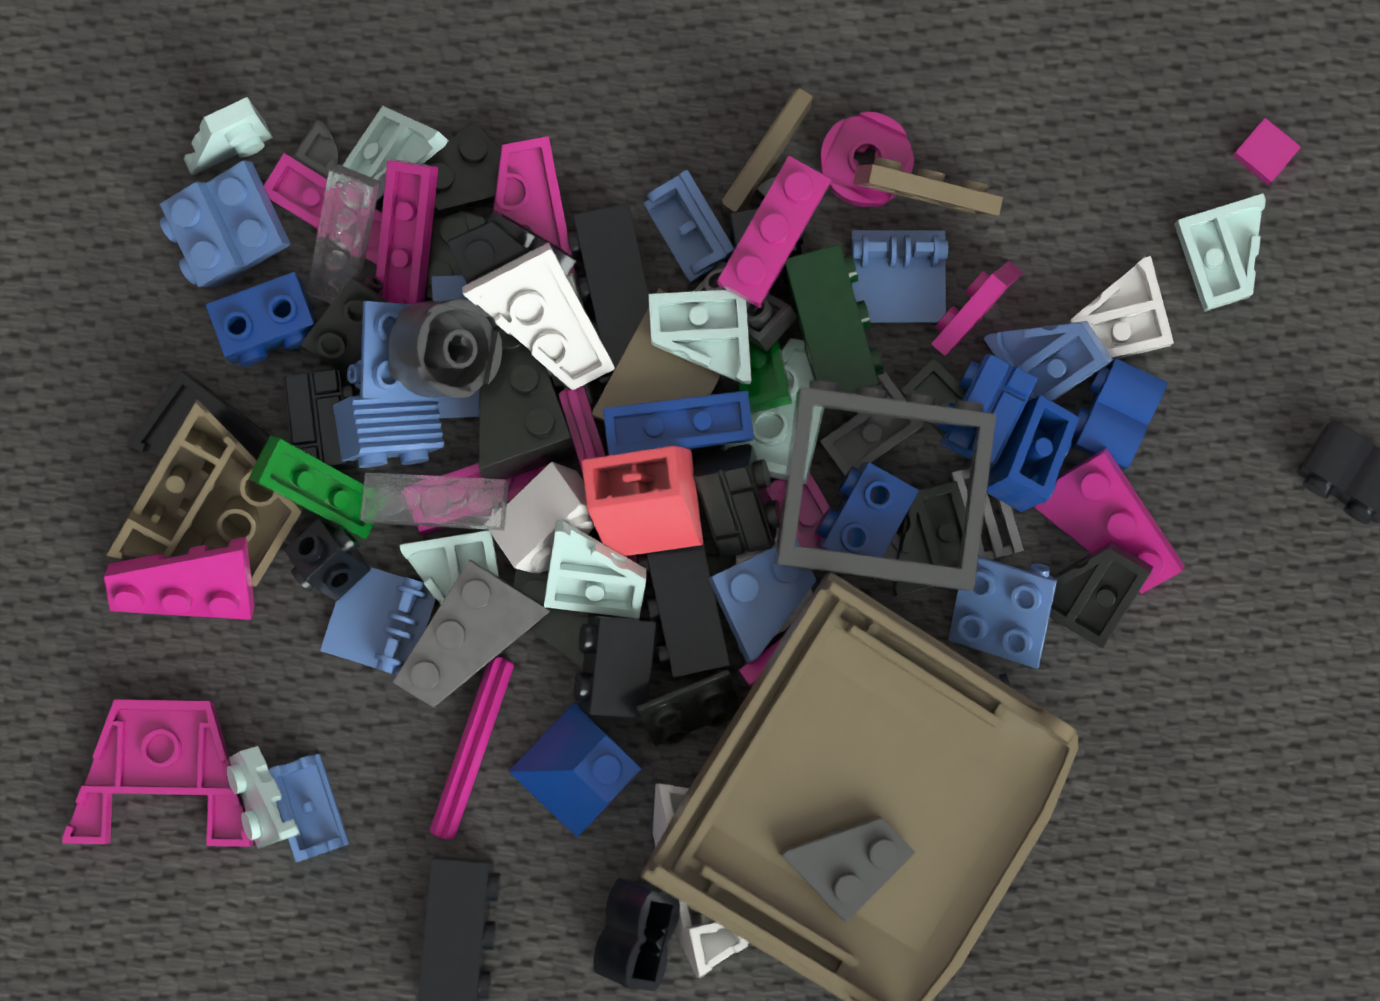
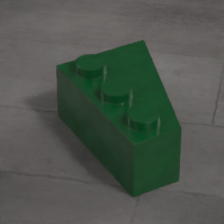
[781,244,884,394]

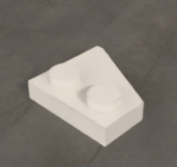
[1068,256,1174,360]

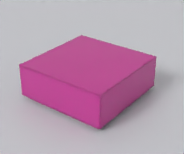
[1232,118,1301,185]

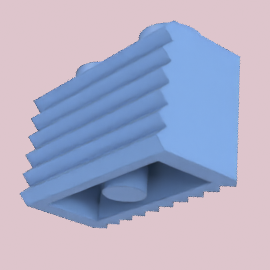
[333,396,445,468]

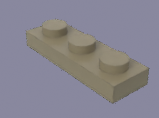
[853,158,1003,216]

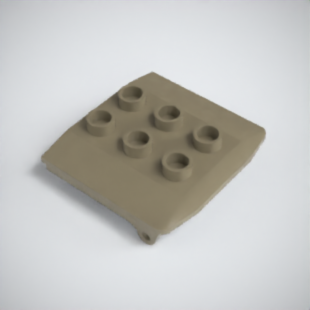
[641,571,1078,1001]

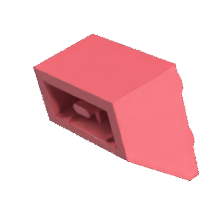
[582,446,703,556]

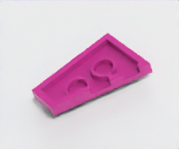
[493,136,576,275]
[1034,448,1185,594]
[104,537,255,620]

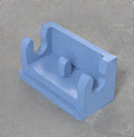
[644,169,735,284]
[268,754,350,862]

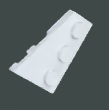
[462,243,615,391]

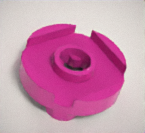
[820,112,914,208]

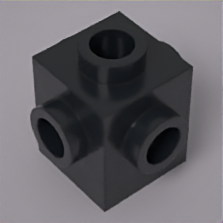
[284,518,371,601]

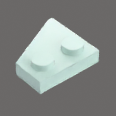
[332,106,448,205]
[1174,193,1266,312]
[648,290,751,384]
[544,520,646,619]
[227,746,299,849]

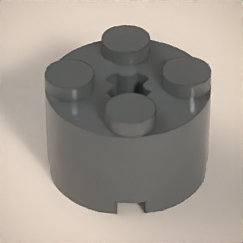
[388,299,502,398]

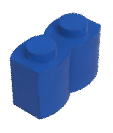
[1071,358,1168,471]

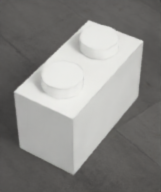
[486,462,594,575]

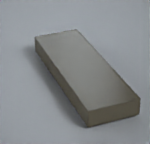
[721,88,813,219]

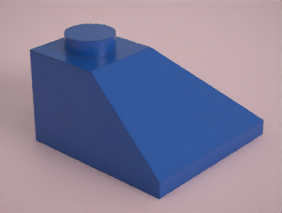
[508,702,643,837]

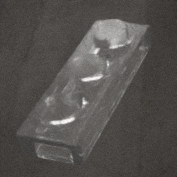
[306,164,380,305]
[360,472,509,530]

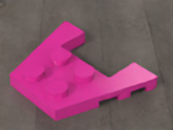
[62,699,253,847]

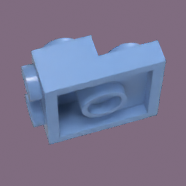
[160,160,291,289]

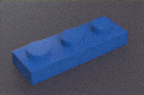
[603,391,754,456]

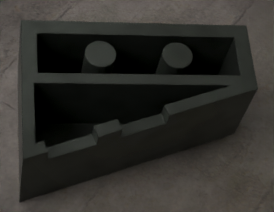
[479,325,575,486]

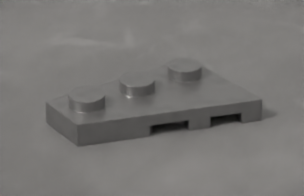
[393,559,551,708]

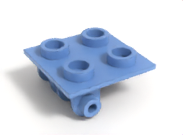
[852,230,948,323]
[347,301,447,402]
[948,556,1057,669]
[320,567,436,675]

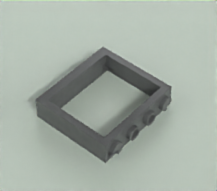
[774,380,996,591]

